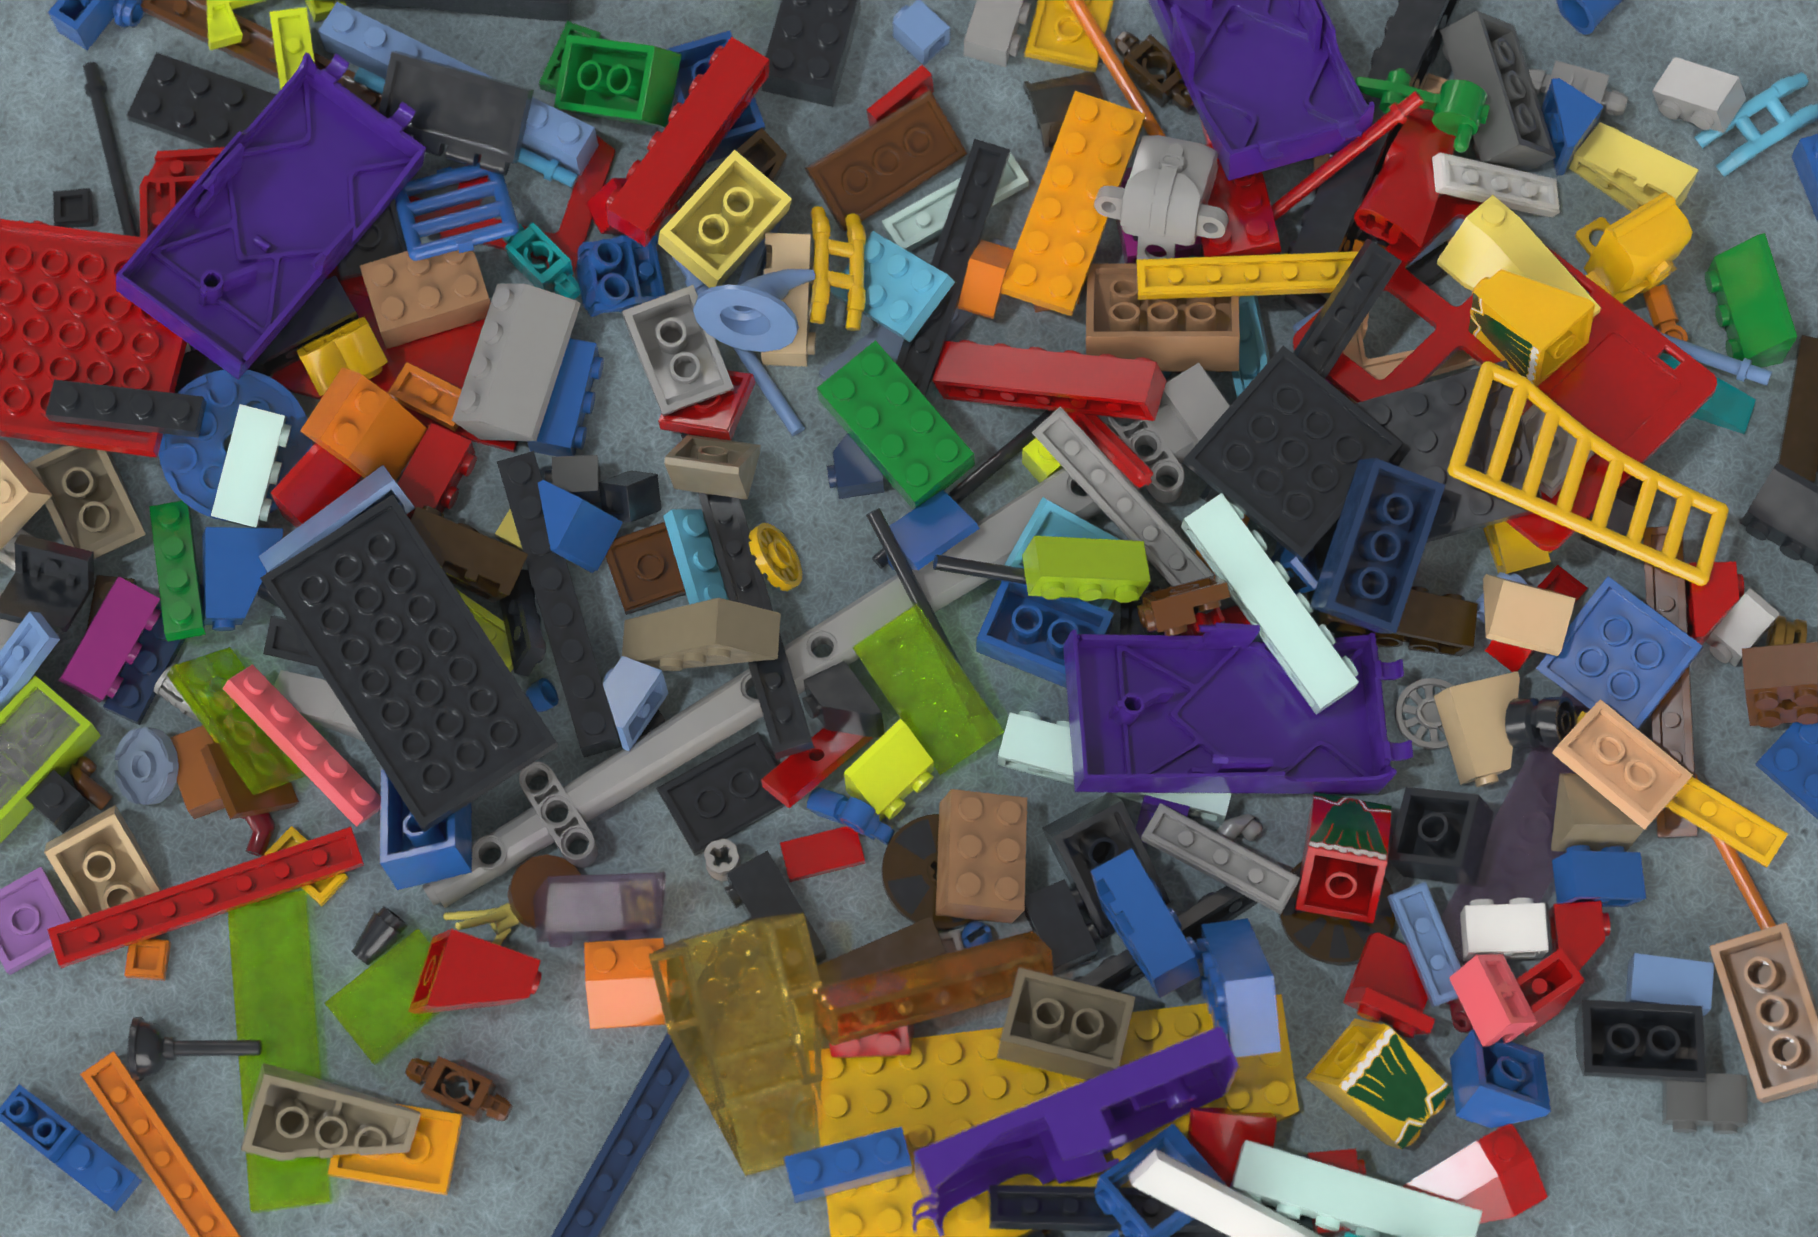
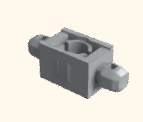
[1528,60,1628,116]

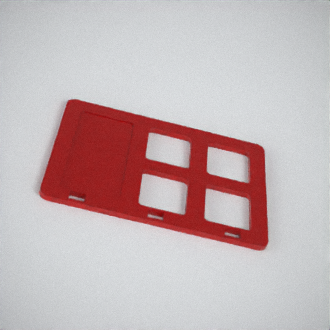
[1293,194,1717,551]

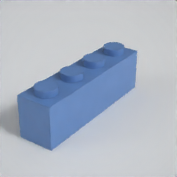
[258,465,415,573]

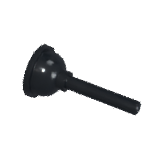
[128,1017,263,1081]

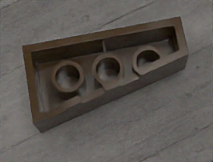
[1307,586,1478,657]

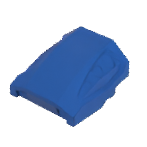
[576,235,666,317]

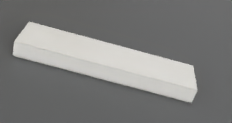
[1432,153,1560,217]

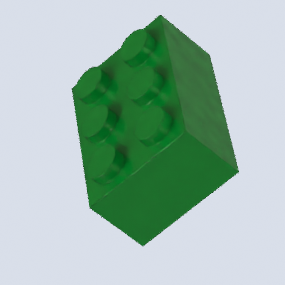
[554,35,681,128]

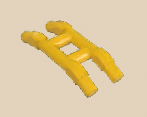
[810,206,866,331]

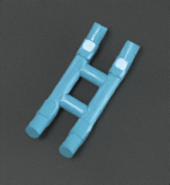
[1694,72,1818,177]

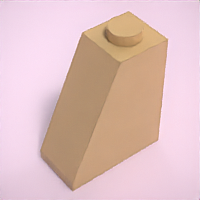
[1434,671,1520,788]

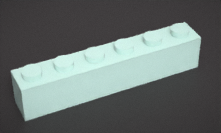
[1181,493,1359,715]
[997,711,1232,824]
[1230,1140,1482,1237]

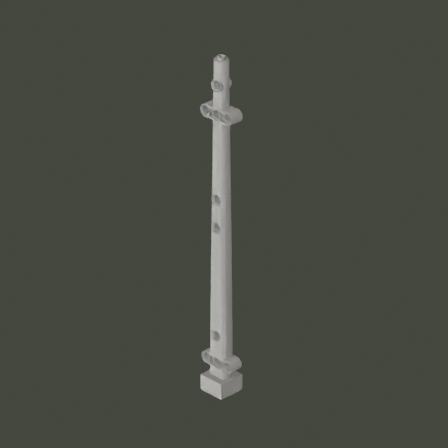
[422,363,1230,908]

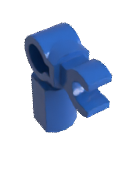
[807,787,895,845]

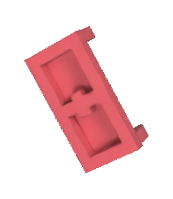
[1449,954,1537,1047]

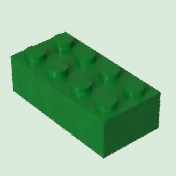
[816,340,975,510]

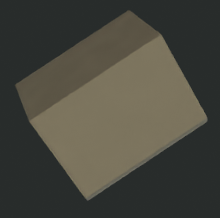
[664,435,761,500]
[1551,773,1644,852]

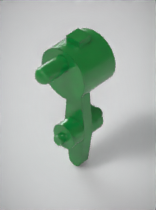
[1355,68,1490,153]

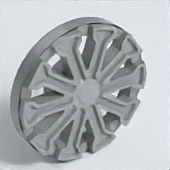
[1395,678,1453,750]

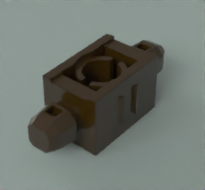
[1114,31,1195,112]

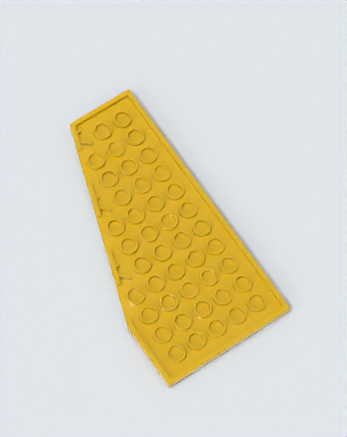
[810,994,1299,1237]

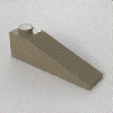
[241,1063,421,1161]

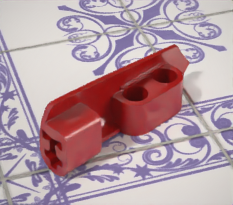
[1354,93,1456,247]

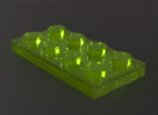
[852,603,1004,775]
[167,647,306,795]

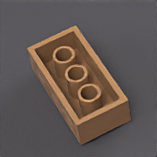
[1709,923,1818,1103]

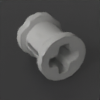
[704,839,741,881]

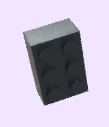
[762,0,861,107]

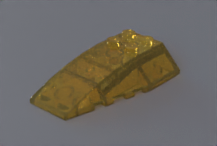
[648,913,823,1176]

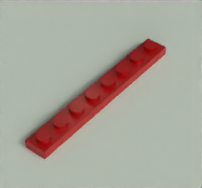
[47,826,364,968]

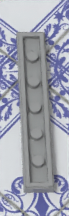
[1031,407,1214,586]

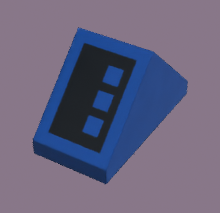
[1270,546,1321,595]

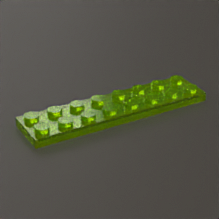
[228,890,332,1214]

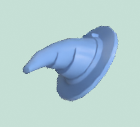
[693,269,815,352]

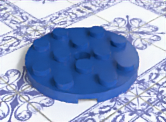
[158,370,313,521]

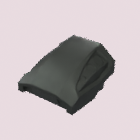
[1024,72,1104,153]

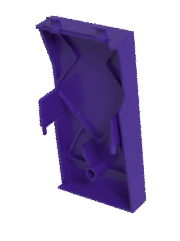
[1063,623,1413,794]

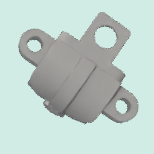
[1094,135,1229,259]

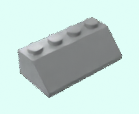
[452,283,581,441]

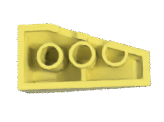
[1437,195,1601,317]

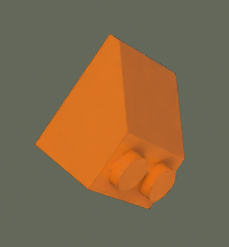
[584,938,669,1029]

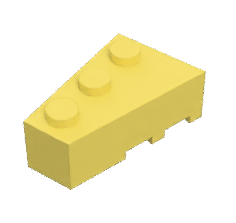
[1569,122,1699,212]

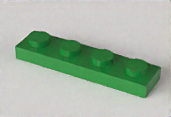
[149,500,206,642]

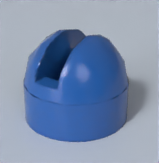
[525,678,559,712]
[961,921,993,954]

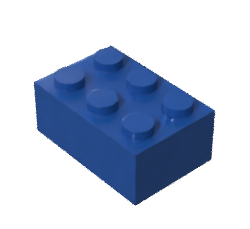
[976,581,1114,688]
[380,769,472,890]

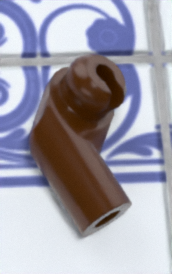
[69,756,113,811]

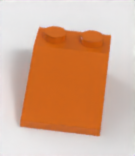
[300,367,427,481]

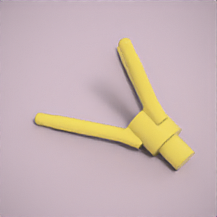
[443,902,519,946]

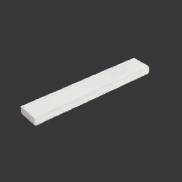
[1129,1149,1323,1237]

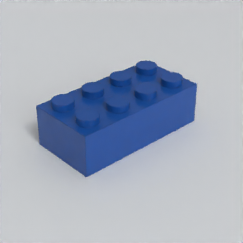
[1196,918,1281,1058]

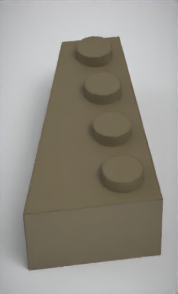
[622,598,781,671]

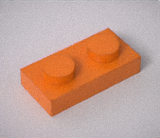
[388,362,462,431]

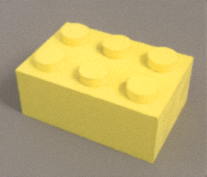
[658,150,792,288]

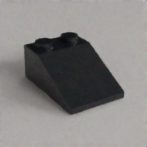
[1042,792,1171,939]

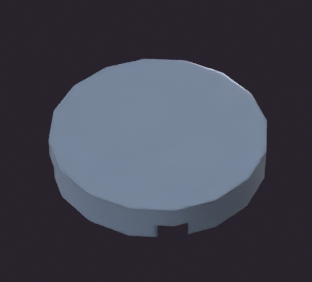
[114,727,179,805]

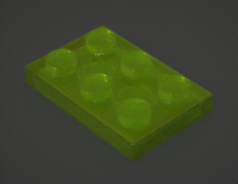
[324,928,440,1065]

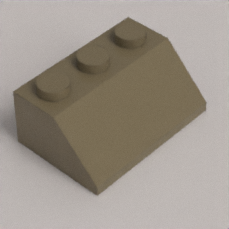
[997,968,1136,1080]

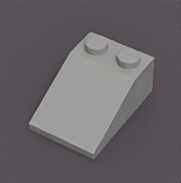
[622,285,734,416]

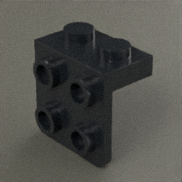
[0,534,94,633]

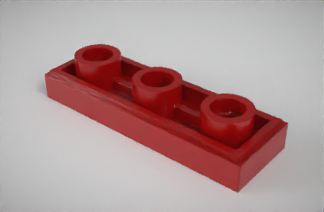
[761,728,873,809]

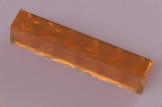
[812,931,1054,1046]

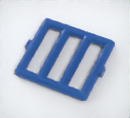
[395,162,519,261]

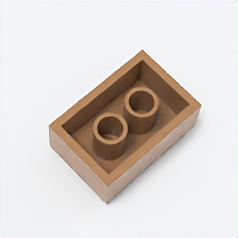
[360,250,491,349]
[936,789,1027,923]

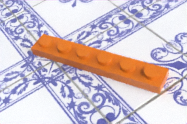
[80,1051,241,1237]

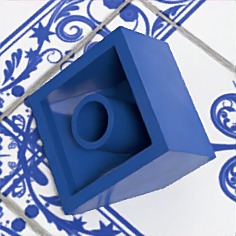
[1450,1028,1551,1129]

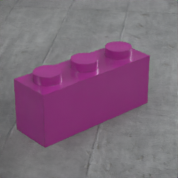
[58,576,161,703]

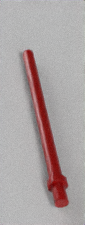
[1271,91,1425,221]

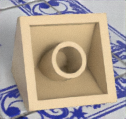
[1483,574,1576,656]

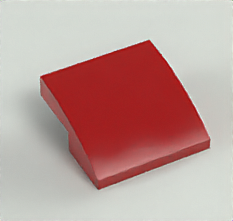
[1187,1108,1277,1188]

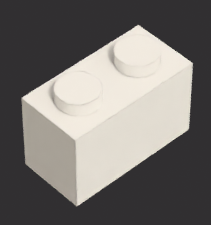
[1460,898,1548,961]

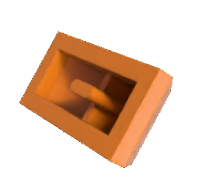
[958,240,1015,319]

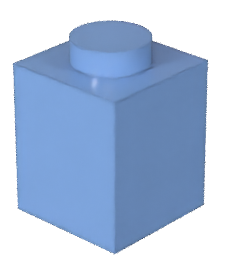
[893,0,950,65]

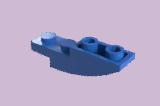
[0,1084,143,1213]

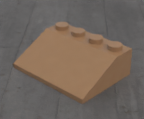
[1086,264,1240,372]

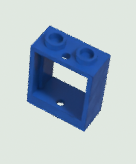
[1094,1124,1225,1237]

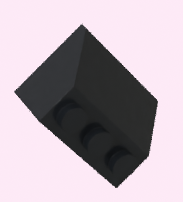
[1740,463,1818,574]
[1575,999,1706,1083]

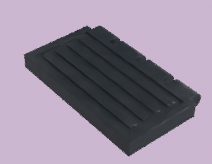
[379,51,534,176]

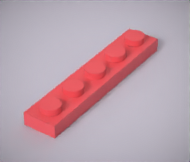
[222,664,381,827]

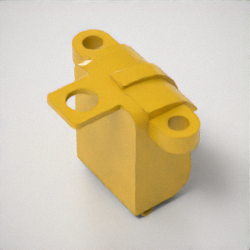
[1575,192,1692,303]

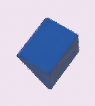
[1541,78,1604,176]
[538,480,623,573]
[887,490,980,570]

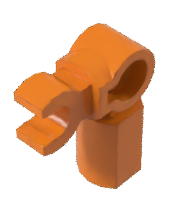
[1643,284,1688,355]

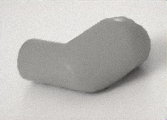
[1216,814,1263,842]

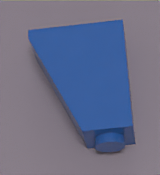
[202,527,283,631]

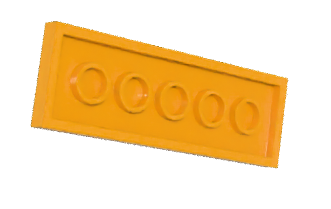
[1001,91,1146,316]

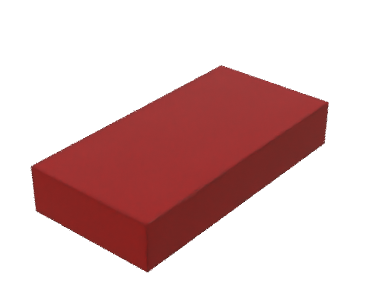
[780,826,865,883]

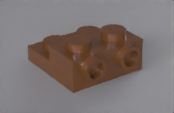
[1137,575,1230,636]

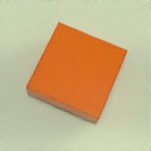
[124,939,171,981]

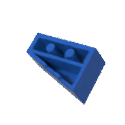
[1090,849,1201,998]

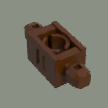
[405,1056,513,1123]

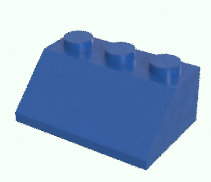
[666,30,765,163]

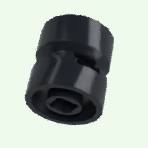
[1505,697,1577,749]

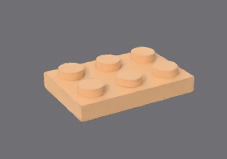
[1552,699,1692,830]

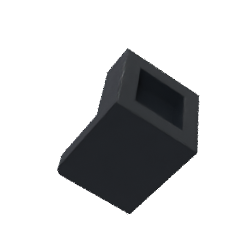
[599,470,661,523]

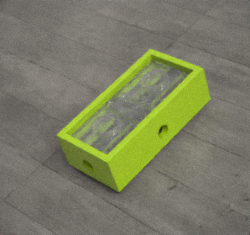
[0,675,101,844]

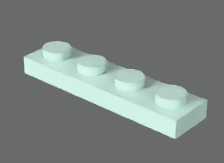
[882,152,1029,252]

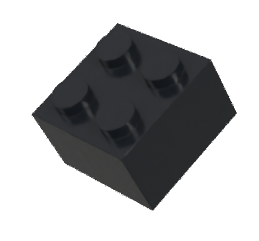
[1388,787,1494,885]

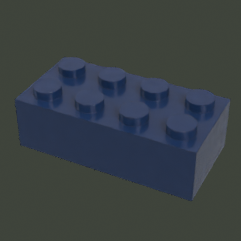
[1310,458,1445,633]

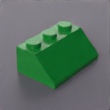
[1705,233,1797,368]

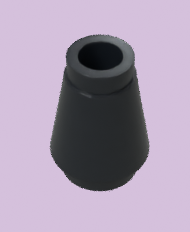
[351,906,408,966]

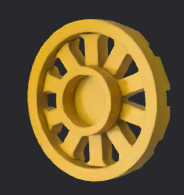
[749,523,802,592]

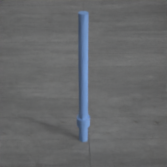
[672,256,805,436]

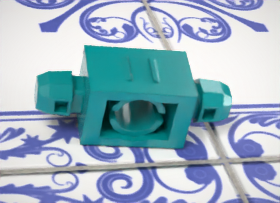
[502,223,581,299]

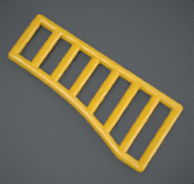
[1448,361,1729,586]

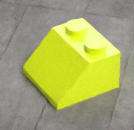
[844,719,934,821]

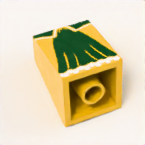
[1468,269,1595,386]
[1306,1018,1452,1150]

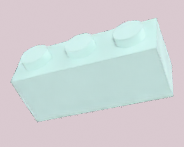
[211,404,291,528]

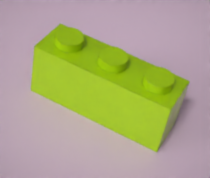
[1022,536,1151,603]

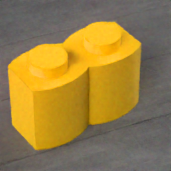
[297,317,388,396]

